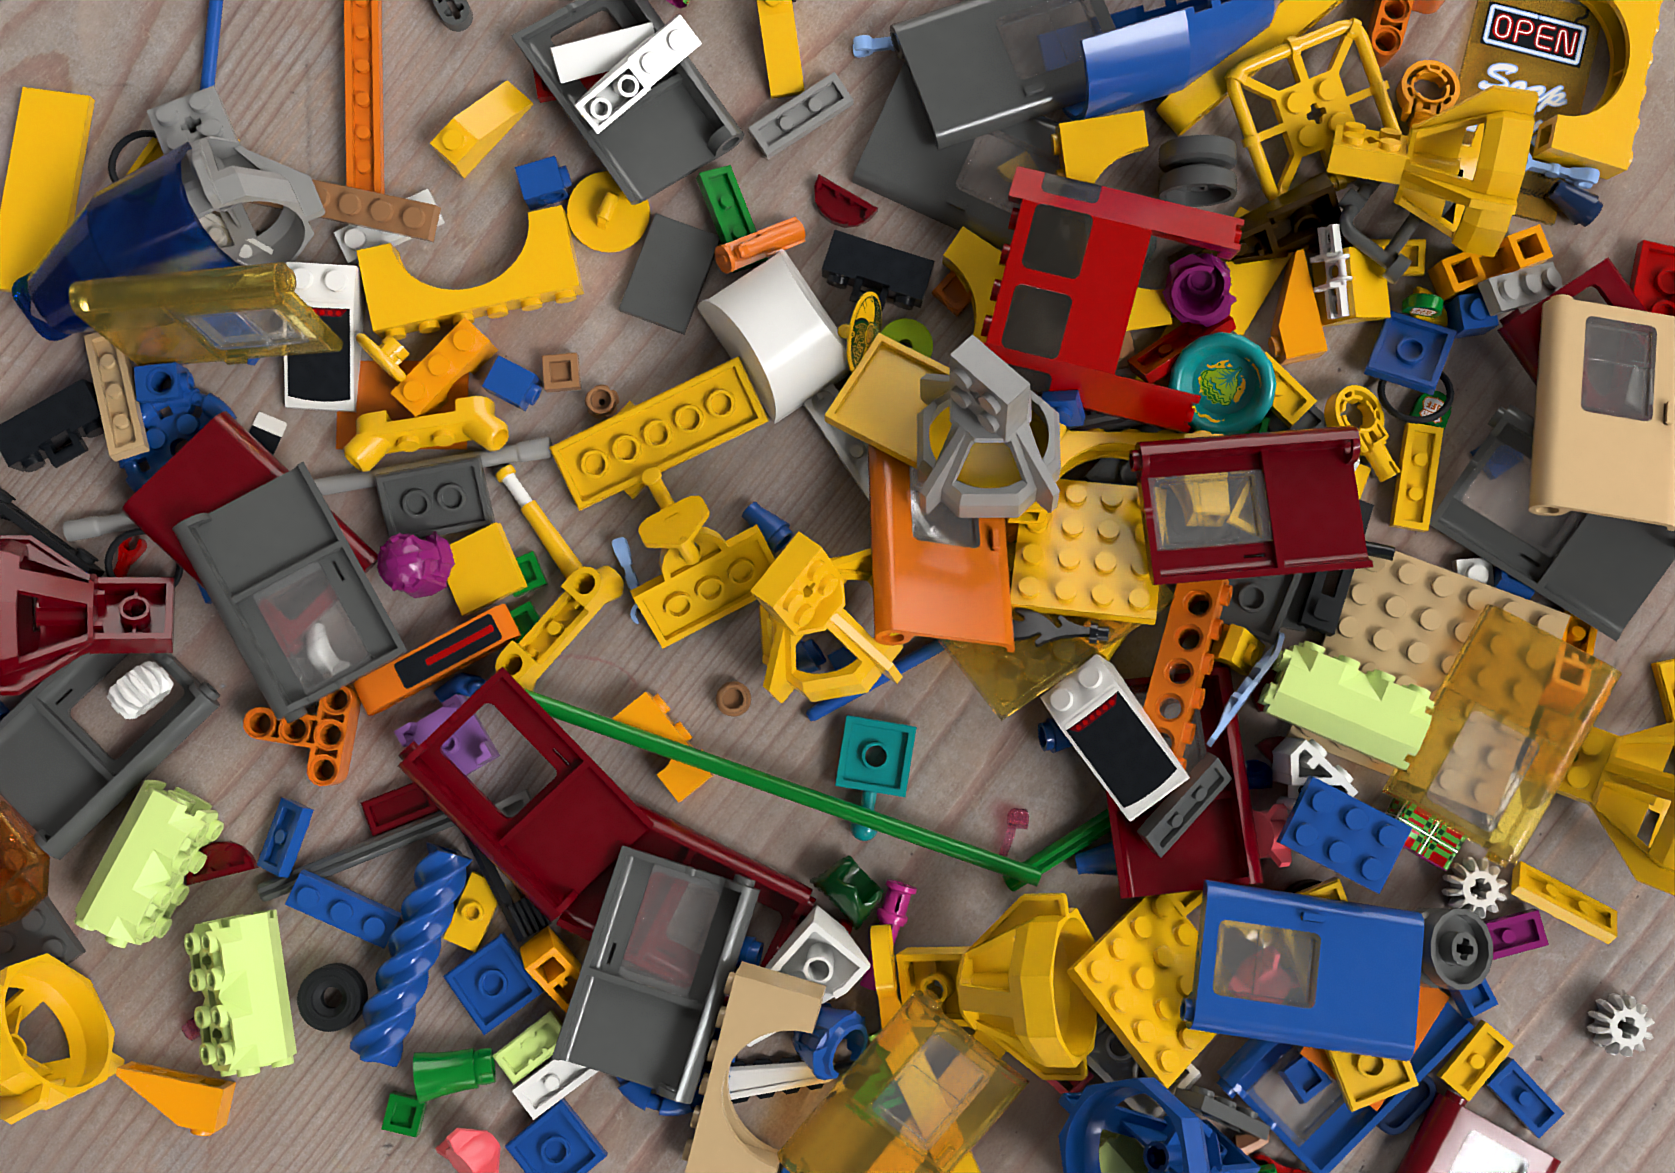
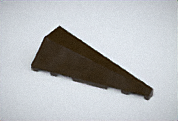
[1167,172,1353,265]

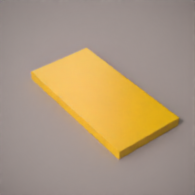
[824,333,1066,519]

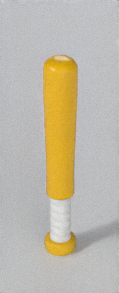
[495,464,583,579]

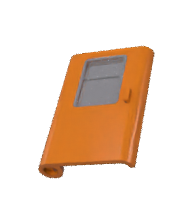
[867,444,1015,653]

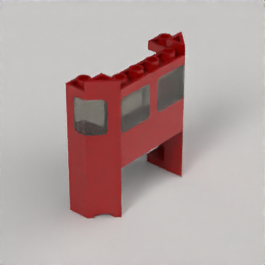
[981,166,1245,434]

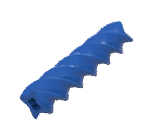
[350,842,473,1067]

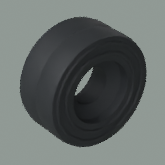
[297,963,368,1032]

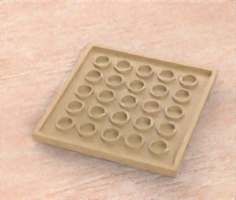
[1285,540,1571,817]

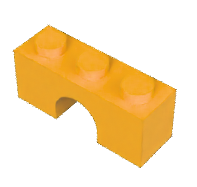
[1428,224,1553,301]
[390,317,498,417]
[612,692,715,803]

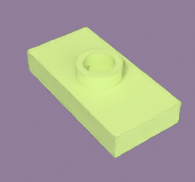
[493,1010,563,1085]

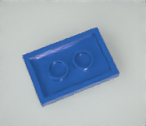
[1276,776,1412,894]

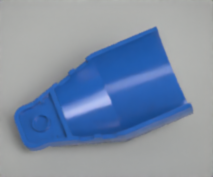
[1036,0,1281,121]

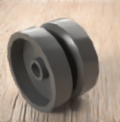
[1159,135,1237,207]
[1413,908,1493,990]

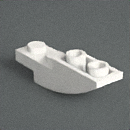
[574,14,702,134]

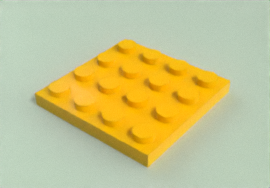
[1010,479,1167,625]
[1066,894,1247,1089]

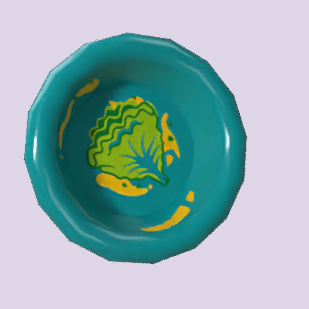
[1168,332,1277,435]

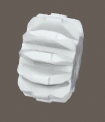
[107,661,173,719]
[1442,857,1508,919]
[1586,993,1655,1057]

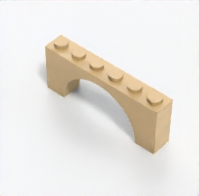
[682,961,826,1173]

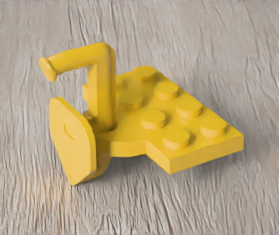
[630,468,775,649]

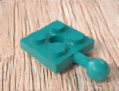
[835,715,917,841]

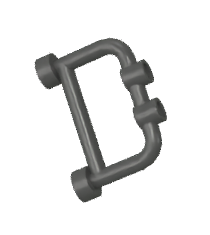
[1338,178,1453,284]

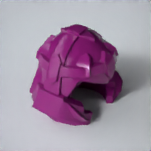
[1162,253,1237,328]
[377,531,455,598]

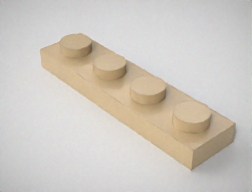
[83,326,150,462]

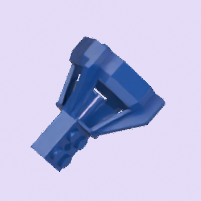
[1058,1077,1261,1173]

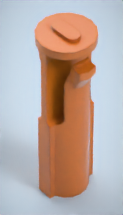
[714,216,806,274]

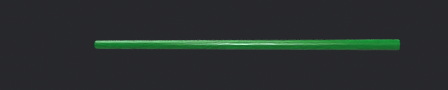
[524,688,1042,887]

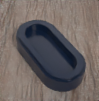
[1376,1075,1437,1135]

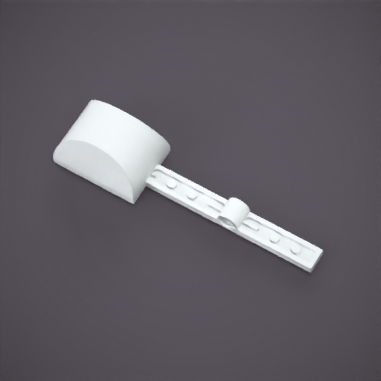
[697,249,940,543]

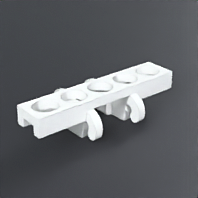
[1310,224,1353,319]

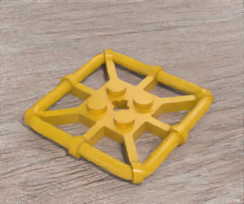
[1224,17,1400,201]

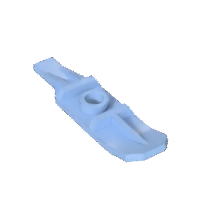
[1206,632,1285,747]

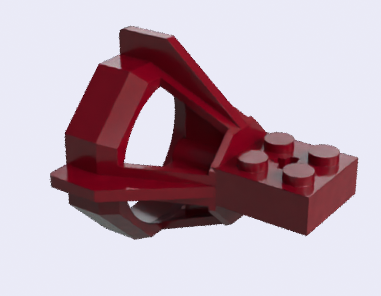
[0,535,175,696]

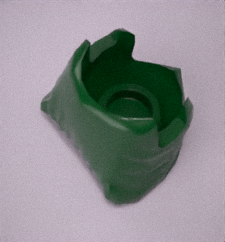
[810,856,884,930]

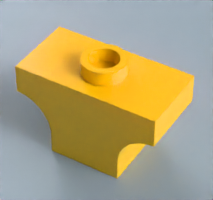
[1211,623,1265,676]

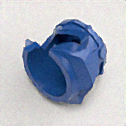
[792,1003,868,1080]

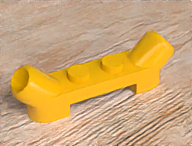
[343,396,509,472]
[495,566,624,691]

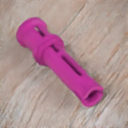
[860,879,917,991]

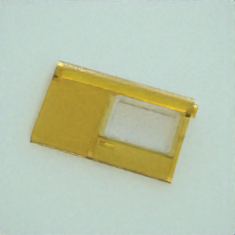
[69,262,344,366]
[1381,604,1622,868]
[777,989,1030,1173]

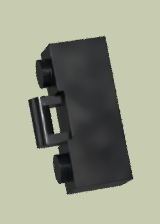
[822,230,935,311]
[0,378,104,472]

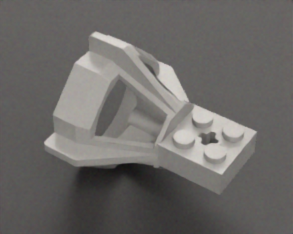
[141,85,325,290]
[917,334,1061,518]

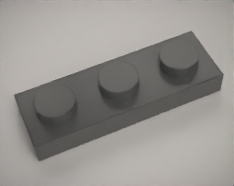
[1136,752,1232,858]
[1174,1085,1271,1141]

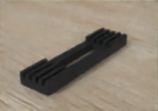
[0,488,105,577]
[1297,500,1374,637]
[462,797,552,942]

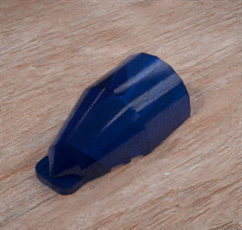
[12,142,271,341]

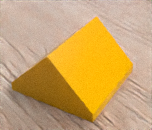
[1312,247,1391,327]

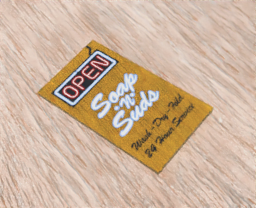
[1454,0,1601,226]

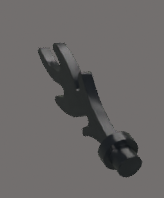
[1013,607,1109,647]

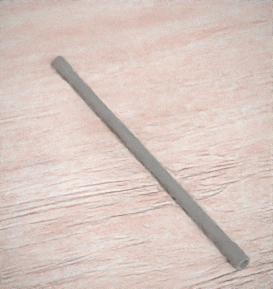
[63,437,553,542]

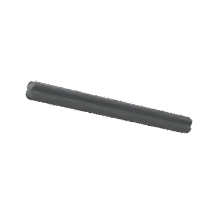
[257,810,455,902]

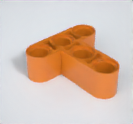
[1367,0,1446,68]
[243,684,361,786]

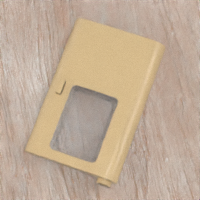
[1528,294,1675,531]

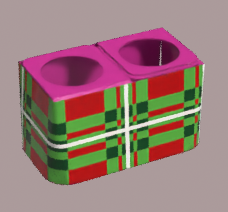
[1385,796,1467,871]

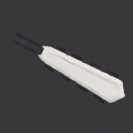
[729,1057,874,1104]

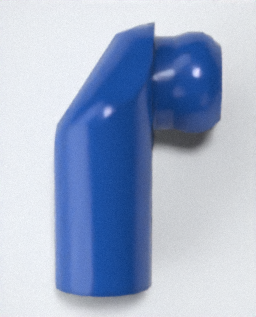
[434,672,486,703]

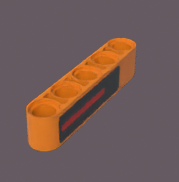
[352,604,522,716]

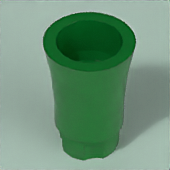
[413,1048,496,1104]

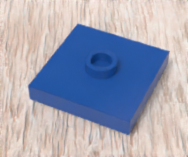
[1364,310,1457,396]
[443,932,545,1035]
[505,1097,608,1173]

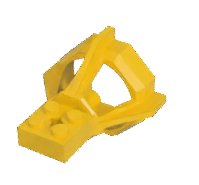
[1327,85,1539,257]
[750,531,903,703]
[1517,708,1675,896]
[896,893,1099,1081]
[0,953,125,1125]

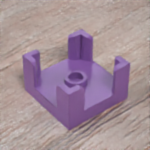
[394,694,500,776]

